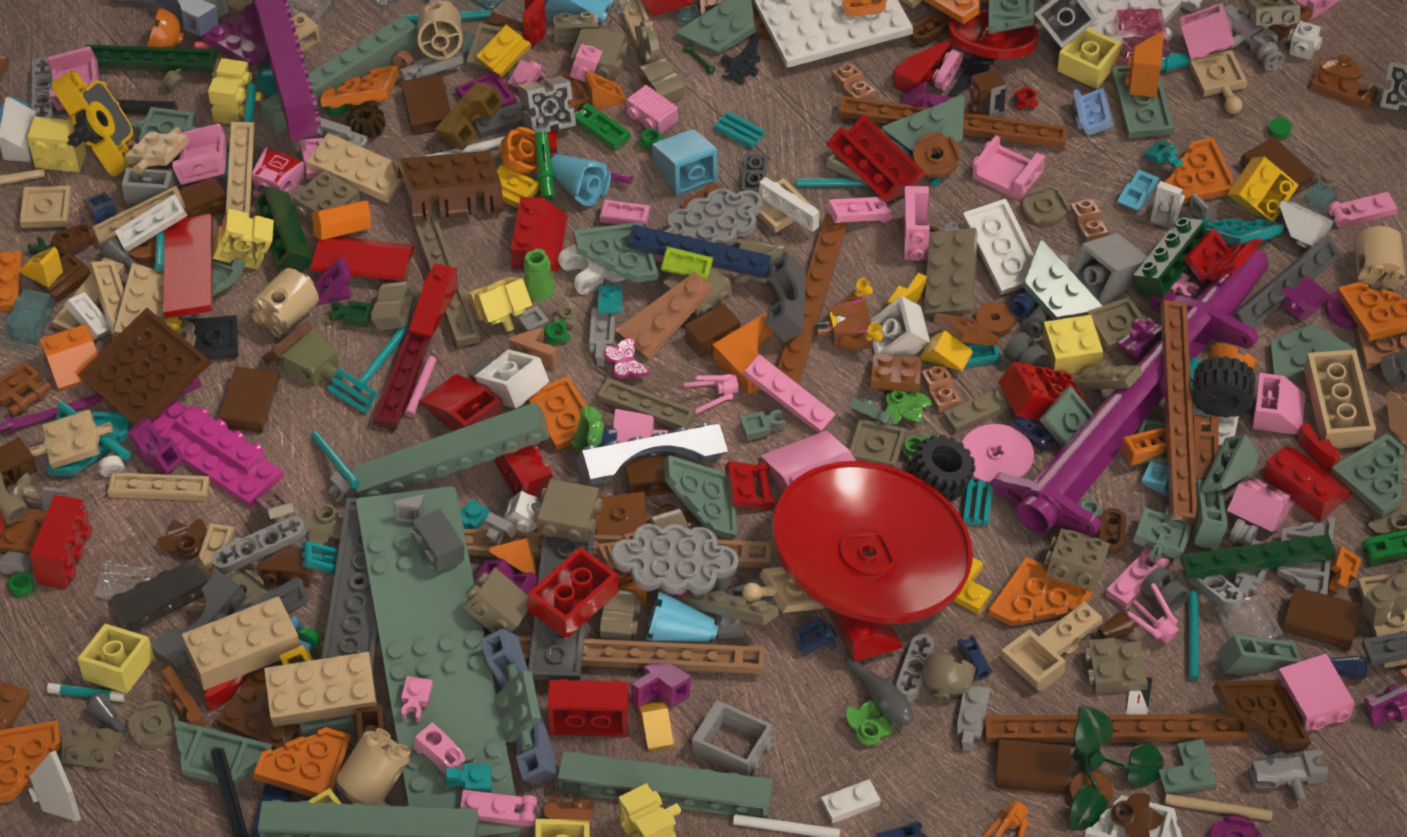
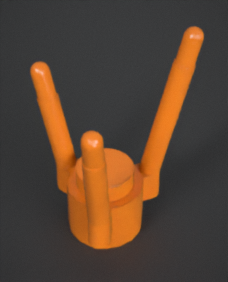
[982,801,1029,837]

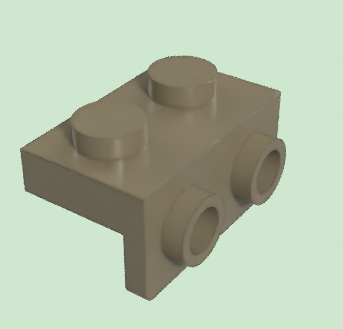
[553,12,599,44]
[62,725,123,770]

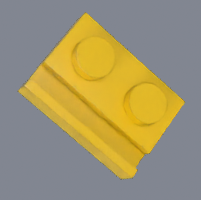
[476,25,531,78]
[497,165,540,208]

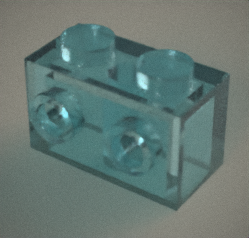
[5,289,54,345]

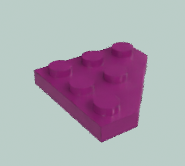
[203,7,266,68]

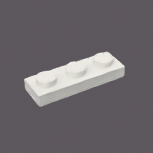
[759,177,819,232]
[115,194,188,252]

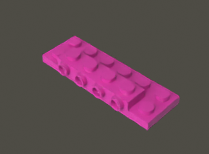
[151,399,284,508]

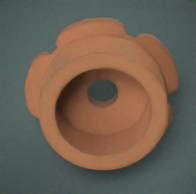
[393,50,414,71]

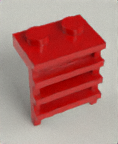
[1183,229,1262,284]

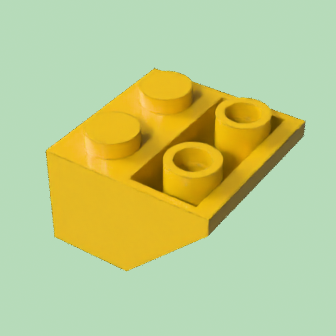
[1227,157,1299,221]

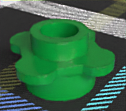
[638,129,664,150]
[544,320,570,346]

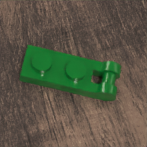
[575,103,631,151]
[1361,530,1407,566]

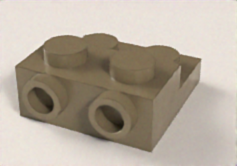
[1244,0,1301,28]
[1084,638,1148,695]

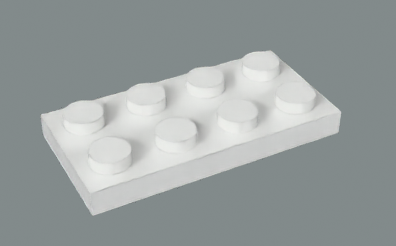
[962,199,1034,295]

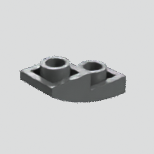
[742,154,768,193]

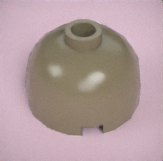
[922,653,976,699]

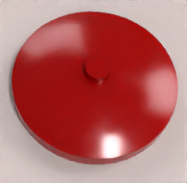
[948,9,1039,59]

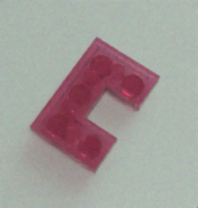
[1116,8,1170,59]

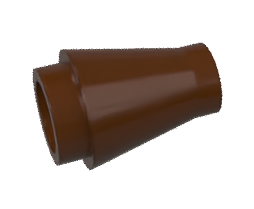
[1098,609,1138,639]

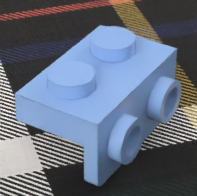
[1072,88,1114,136]

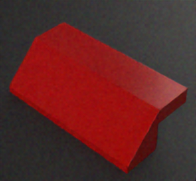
[826,114,926,202]
[311,236,416,281]

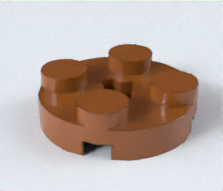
[913,132,960,179]

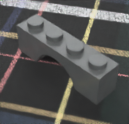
[766,253,806,342]
[150,570,246,673]

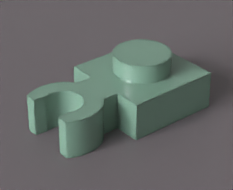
[849,398,895,425]
[740,410,786,441]

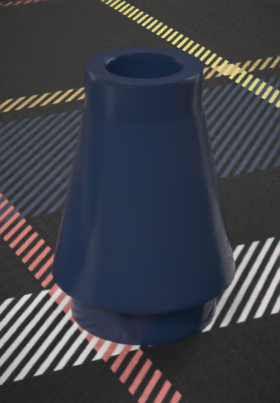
[1009,291,1036,317]
[1330,655,1367,681]

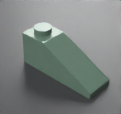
[1201,434,1260,493]
[1192,478,1228,550]
[1217,634,1302,676]

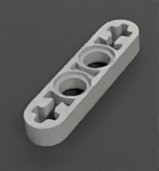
[31,58,54,118]
[212,516,307,573]

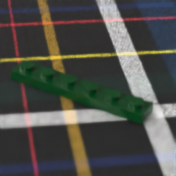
[86,44,218,72]
[1180,534,1336,580]

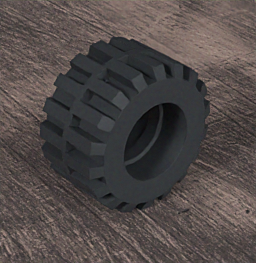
[1192,356,1256,418]
[907,435,976,502]

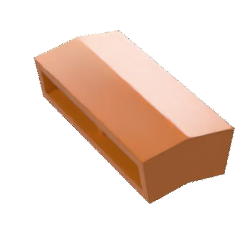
[311,200,371,240]

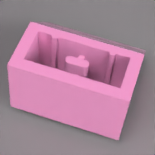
[1180,3,1234,59]
[1252,373,1306,435]
[1227,479,1296,532]

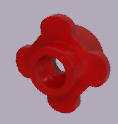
[1014,87,1038,109]

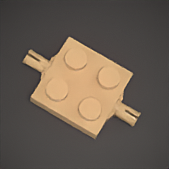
[125,127,189,174]
[30,409,114,469]

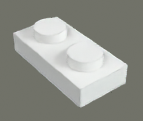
[65,292,111,340]
[821,779,881,824]

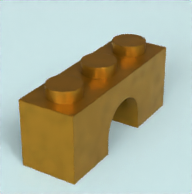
[435,82,504,150]

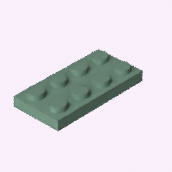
[1111,65,1174,139]

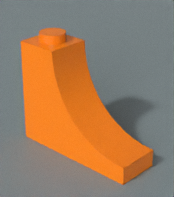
[713,312,774,395]

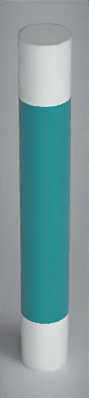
[47,683,125,702]

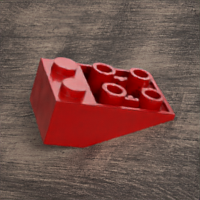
[998,361,1087,420]
[419,374,503,432]

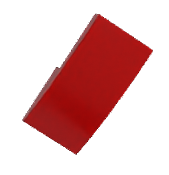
[1297,423,1340,473]
[203,673,250,712]

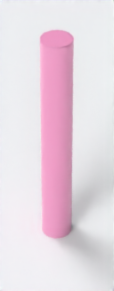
[405,356,437,417]

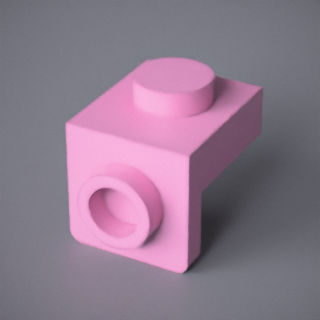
[569,44,602,82]
[508,60,546,89]

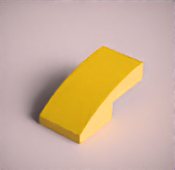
[888,273,927,306]

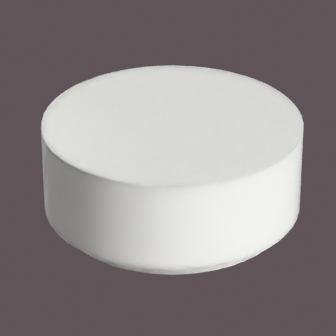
[98,456,124,477]

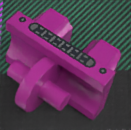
[1118,318,1162,361]
[1364,683,1407,727]

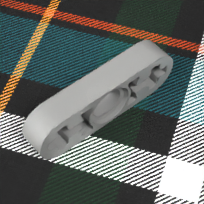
[1188,575,1243,612]
[896,634,934,702]

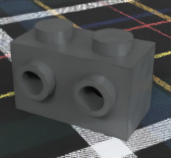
[411,508,464,572]

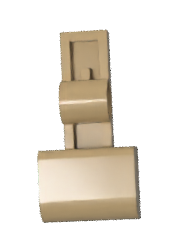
[1001,602,1103,691]

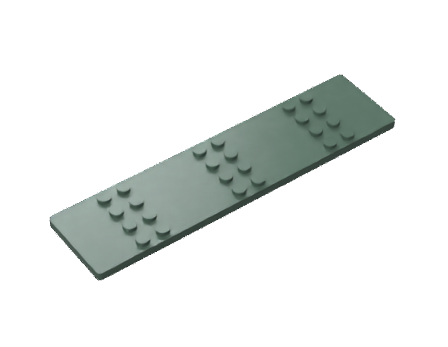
[356,486,522,837]

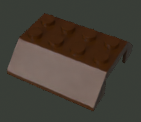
[392,150,504,222]

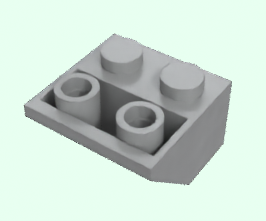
[122,166,178,204]

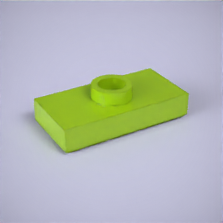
[661,247,713,281]

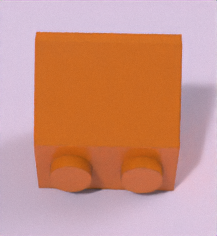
[1126,33,1164,98]
[40,324,98,391]

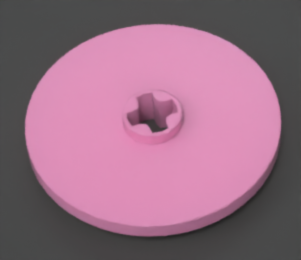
[962,424,1034,484]

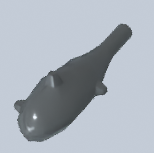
[846,657,914,728]

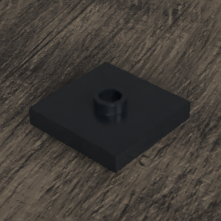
[189,315,239,360]

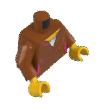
[816,278,883,352]

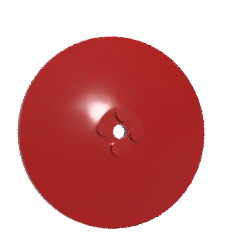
[772,461,973,624]

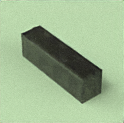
[107,556,212,632]

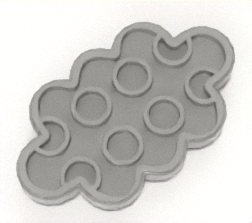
[665,188,763,246]
[610,524,739,594]

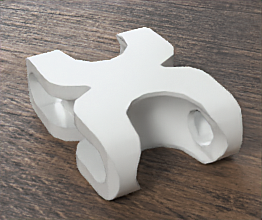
[558,245,626,295]

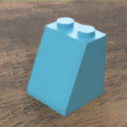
[545,0,615,25]
[652,129,718,196]

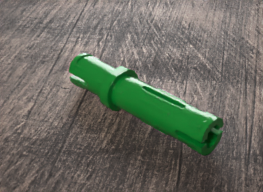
[534,131,555,201]

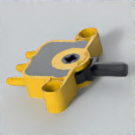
[52,70,135,177]

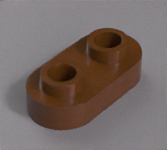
[910,12,949,45]
[51,224,95,254]
[1099,508,1126,555]

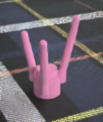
[683,374,738,414]
[1127,583,1180,644]

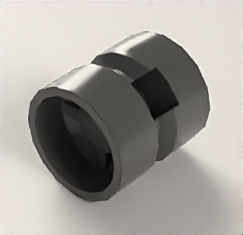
[1004,332,1050,367]
[1380,347,1407,386]
[1140,566,1189,613]

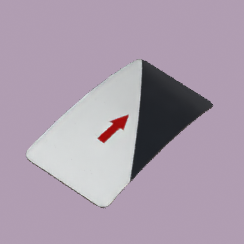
[1126,677,1153,714]

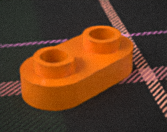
[842,0,887,17]

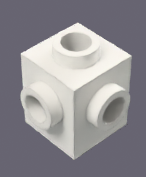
[1288,21,1323,61]
[504,491,542,532]

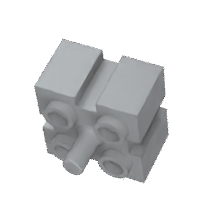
[1380,62,1407,110]
[518,76,576,132]

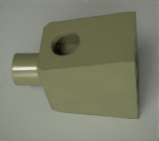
[281,328,339,385]

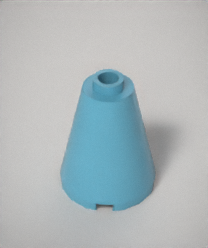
[551,154,611,206]
[645,592,718,644]

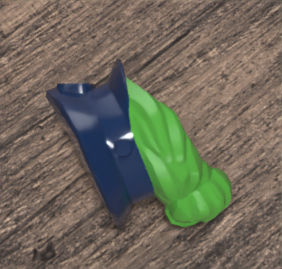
[571,406,618,455]

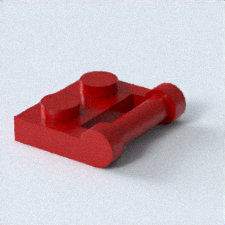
[724,461,776,511]

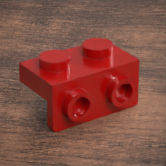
[522,0,547,49]

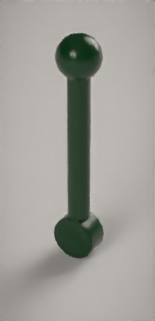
[684,44,715,74]

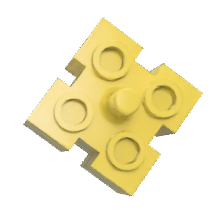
[208,58,262,125]
[213,208,274,270]
[467,276,532,332]
[619,783,681,837]

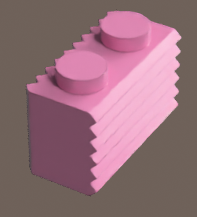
[626,85,678,134]

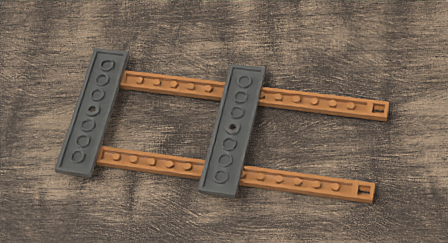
[322,498,771,681]

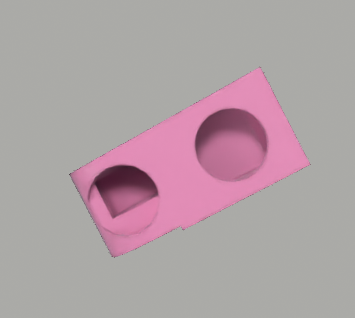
[413,722,465,774]

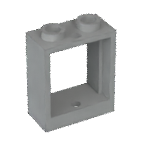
[692,700,775,776]

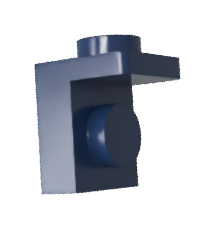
[83,192,117,225]
[793,617,837,655]

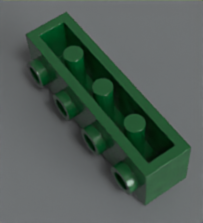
[253,186,313,273]
[1134,217,1207,297]

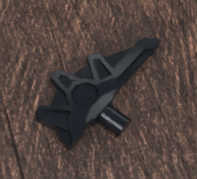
[721,34,761,85]
[949,54,995,97]

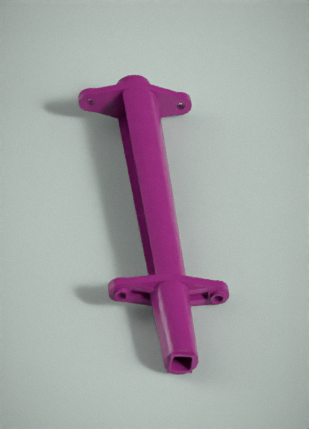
[990,249,1269,536]

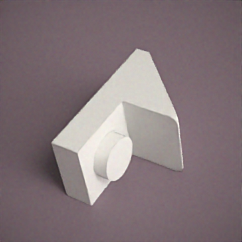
[1150,181,1185,229]

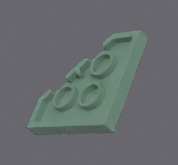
[573,222,659,283]
[1331,433,1405,517]
[664,456,737,540]

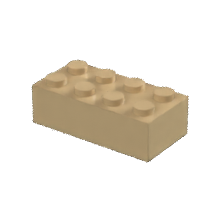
[1304,349,1376,449]
[182,596,300,690]
[264,652,377,727]

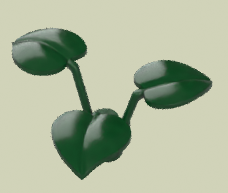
[1068,706,1164,830]

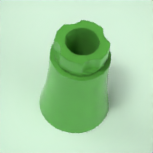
[524,249,555,301]

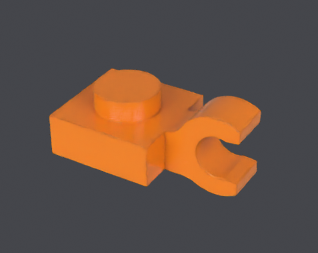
[1328,546,1362,594]

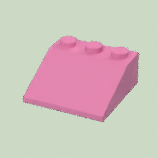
[761,430,856,493]

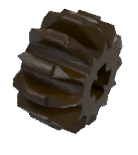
[346,103,386,140]

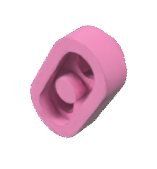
[932,50,963,91]

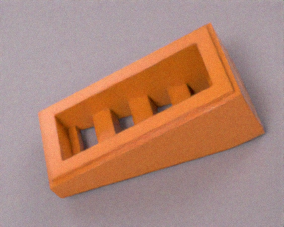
[1120,427,1167,466]

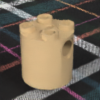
[417,1,463,60]
[1354,226,1406,292]
[251,268,319,338]
[336,728,411,806]

